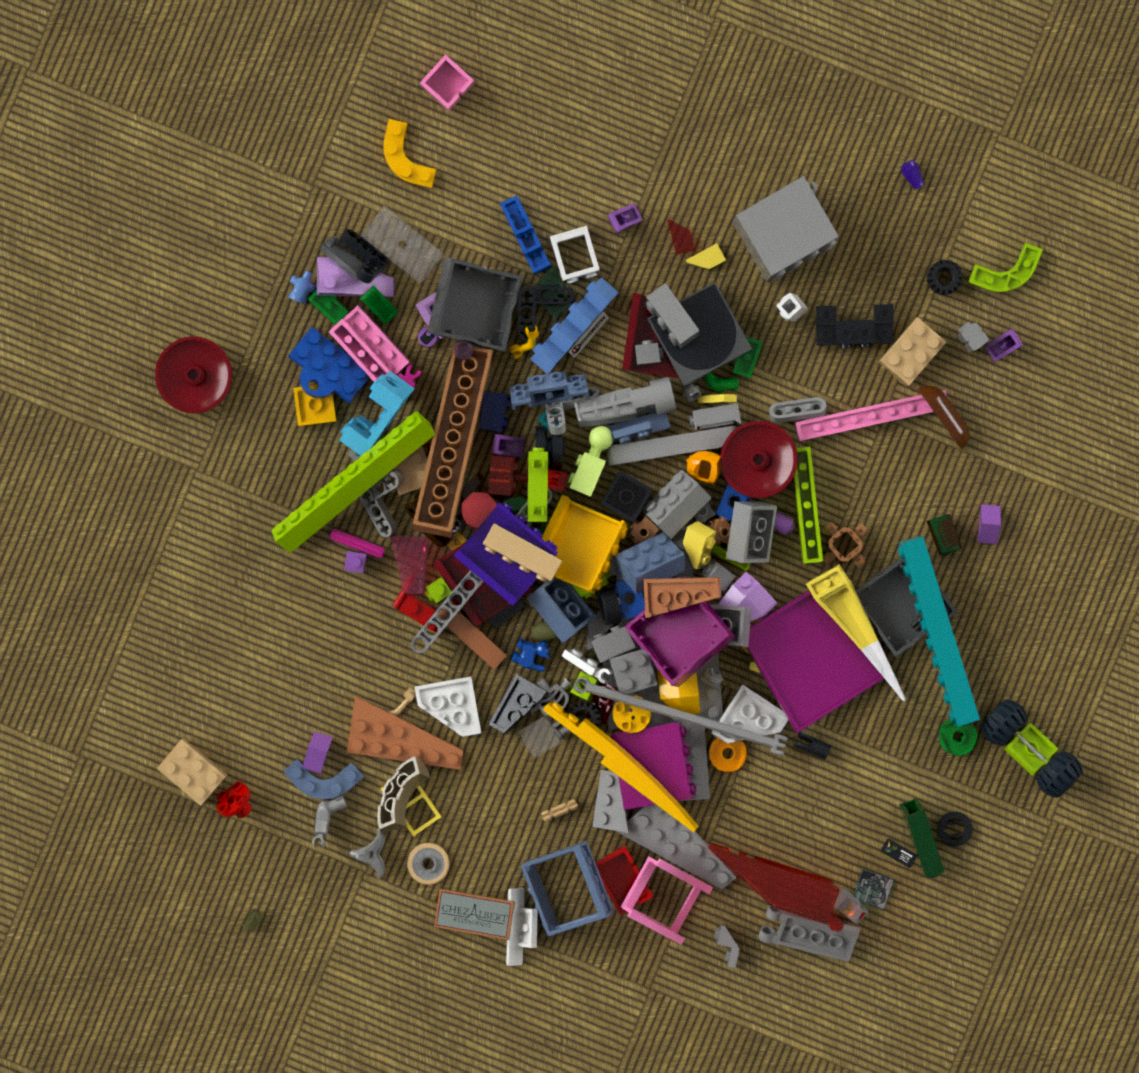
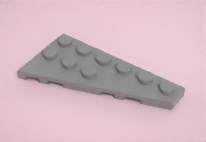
[616,805,737,890]

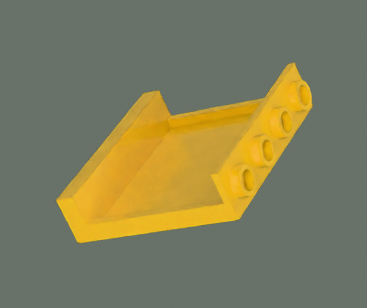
[541,495,628,594]

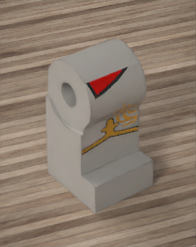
[830,887,868,924]

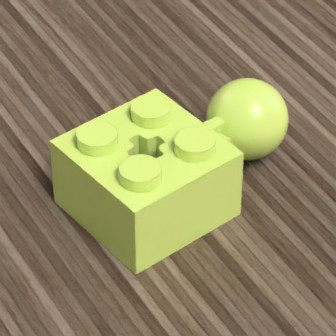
[568,426,613,497]

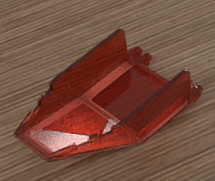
[706,841,844,932]

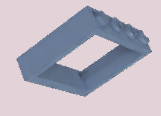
[521,840,614,936]

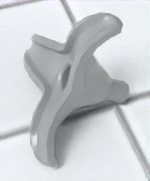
[350,828,385,879]

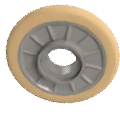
[407,843,449,885]

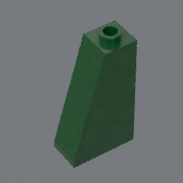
[899,798,944,878]

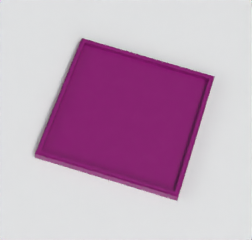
[746,590,885,733]

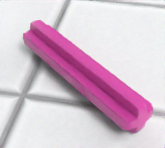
[330,529,385,559]

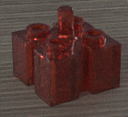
[488,455,528,496]

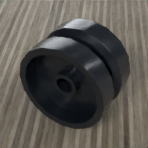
[535,426,564,468]

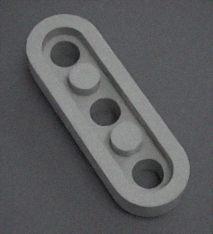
[769,397,826,423]

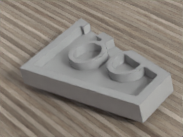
[592,770,631,833]

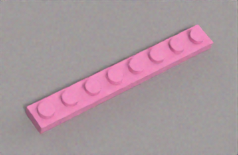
[795,390,947,441]

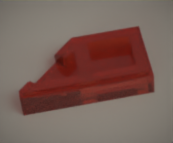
[667,219,695,255]

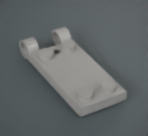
[758,903,860,962]

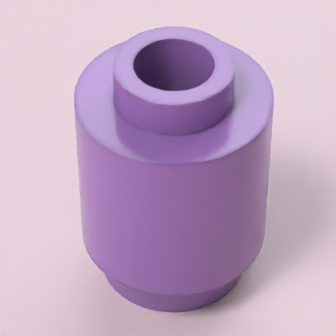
[774,511,796,536]

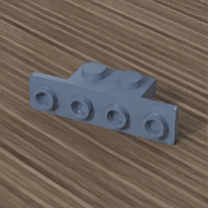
[606,412,670,445]

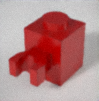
[548,466,569,492]

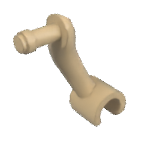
[389,687,416,716]

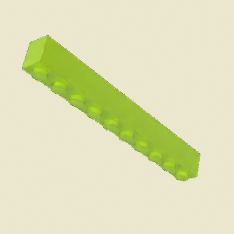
[271,411,435,553]

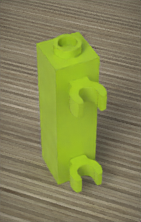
[528,448,548,522]

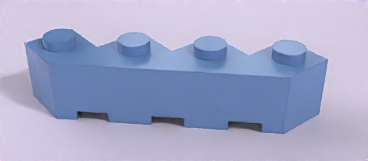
[530,277,619,374]

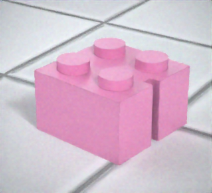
[420,54,475,112]

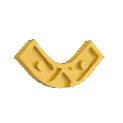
[383,119,436,188]

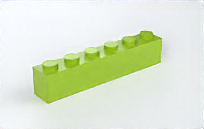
[793,447,823,564]

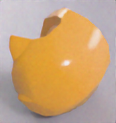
[686,451,721,485]

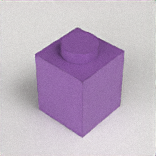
[344,551,368,573]

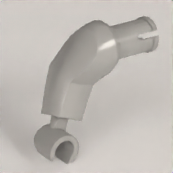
[312,796,348,848]

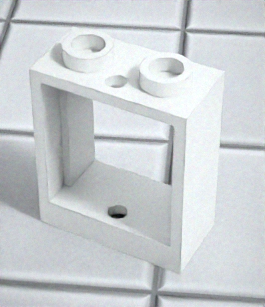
[550,226,600,284]

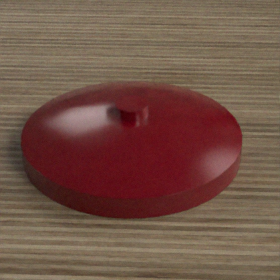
[155,336,233,414]
[720,421,798,498]

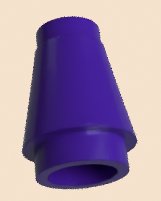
[900,160,924,190]

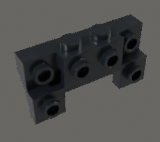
[816,304,894,349]

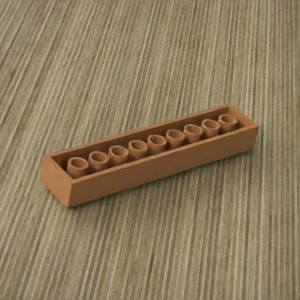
[413,342,493,538]

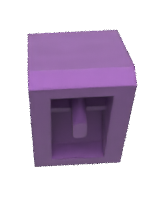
[608,204,643,234]
[985,328,1023,362]
[492,434,525,458]
[977,504,1001,544]
[302,732,333,774]

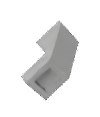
[714,924,740,968]

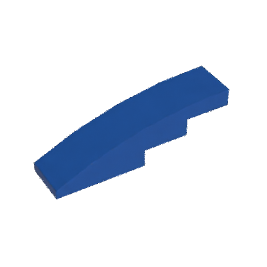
[500,195,551,275]

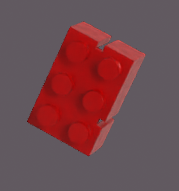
[595,845,654,916]

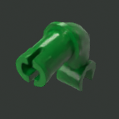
[704,372,739,393]

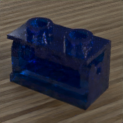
[479,391,511,433]

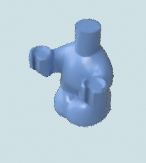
[288,270,317,304]

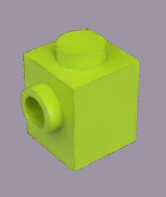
[425,577,452,603]

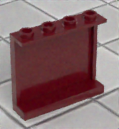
[622,293,678,378]
[433,541,534,627]

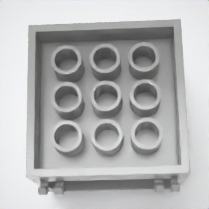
[732,176,839,283]

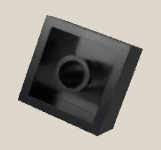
[601,471,653,523]

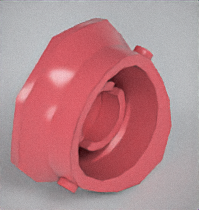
[461,492,497,530]

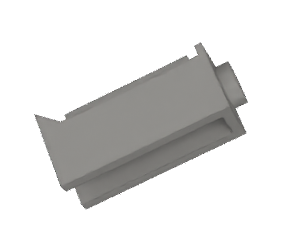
[689,403,741,430]

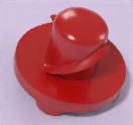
[216,781,251,819]

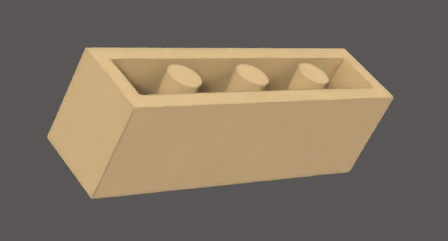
[483,524,562,583]

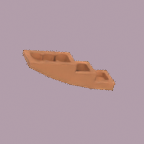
[439,609,507,669]

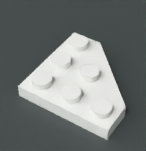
[415,676,481,737]
[711,685,788,744]

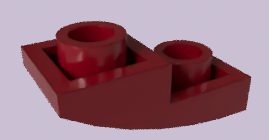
[587,682,617,725]

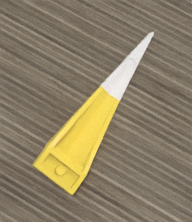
[806,564,906,701]

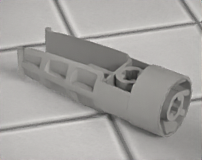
[574,377,676,428]

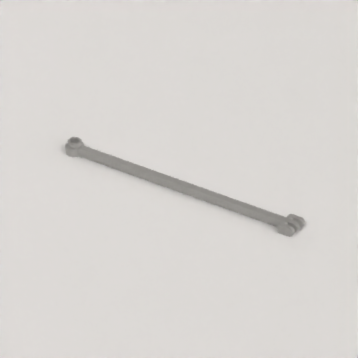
[573,677,788,756]

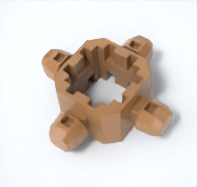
[823,522,868,567]

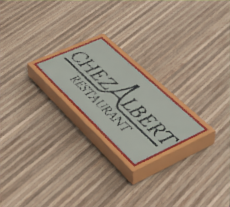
[434,889,515,940]

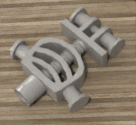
[530,678,585,740]

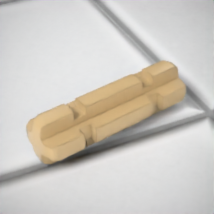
[541,799,578,822]

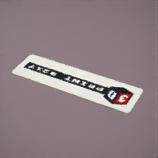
[569,312,609,358]

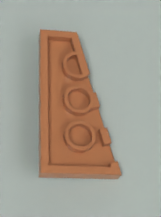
[644,577,721,618]

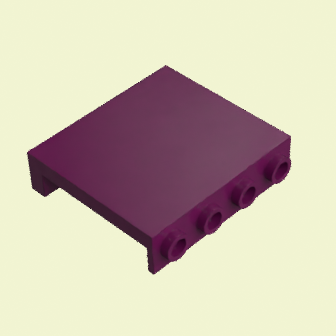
[611,722,696,810]

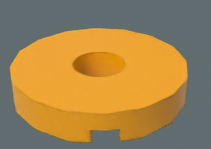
[709,737,747,772]

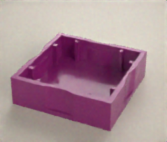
[625,576,736,687]

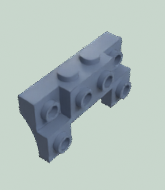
[509,371,589,410]

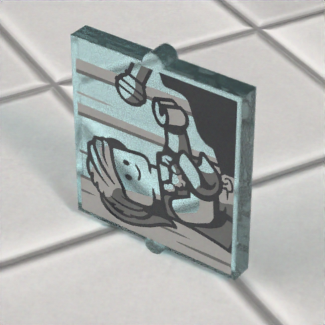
[853,868,894,910]

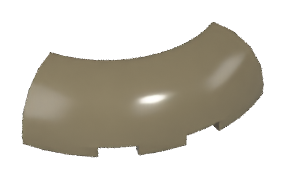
[377,756,430,831]

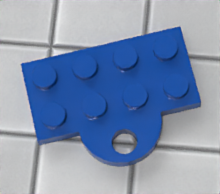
[288,327,370,403]

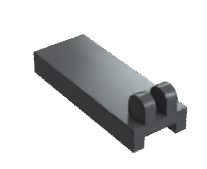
[320,236,363,281]

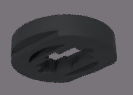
[937,811,973,846]

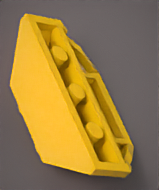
[656,667,700,714]

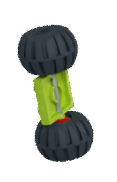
[981,700,1083,798]

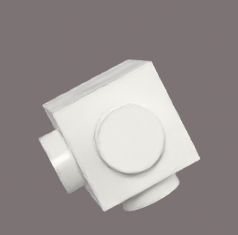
[776,293,809,322]

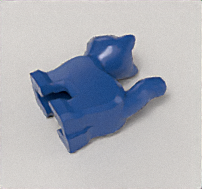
[511,637,550,672]

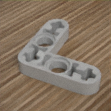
[545,387,600,435]
[360,469,404,537]

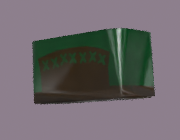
[927,514,962,557]

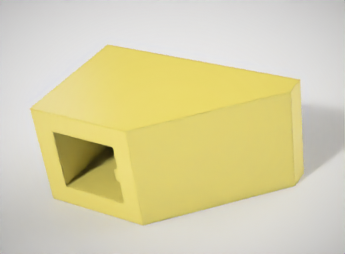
[683,521,716,569]

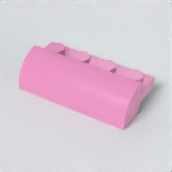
[329,305,410,382]

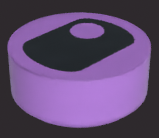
[418,327,437,347]

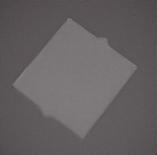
[518,715,562,758]

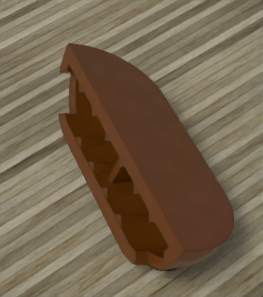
[918,386,969,450]

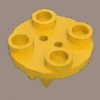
[613,695,651,733]

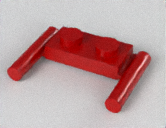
[392,574,460,636]

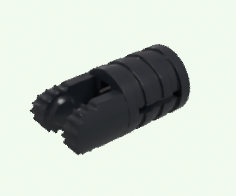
[794,732,832,761]

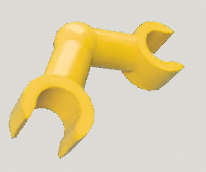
[510,326,539,359]

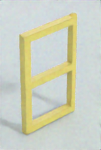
[381,785,442,837]

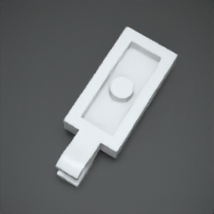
[562,648,613,683]

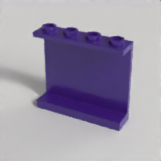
[453,502,558,606]

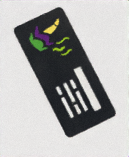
[881,839,917,868]

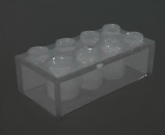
[360,205,445,285]

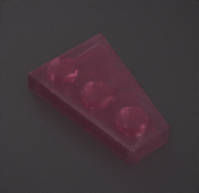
[390,536,429,596]

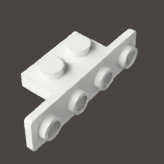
[506,888,538,966]

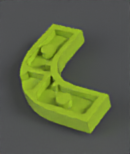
[968,243,1043,292]

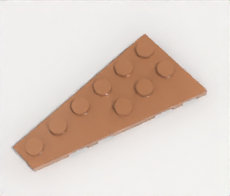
[347,695,464,770]

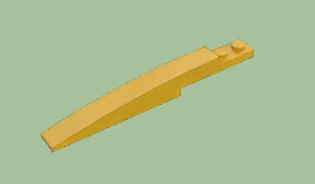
[543,701,698,832]

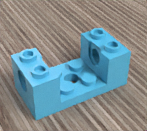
[339,371,415,456]

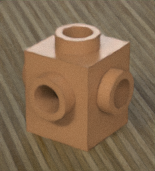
[630,516,660,545]
[706,516,731,545]

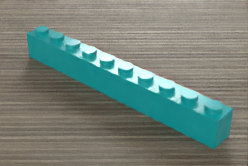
[897,535,980,727]

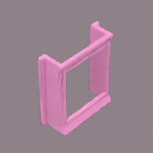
[621,856,713,945]

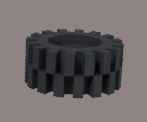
[927,259,963,295]
[568,700,602,734]

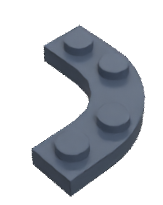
[283,759,364,799]

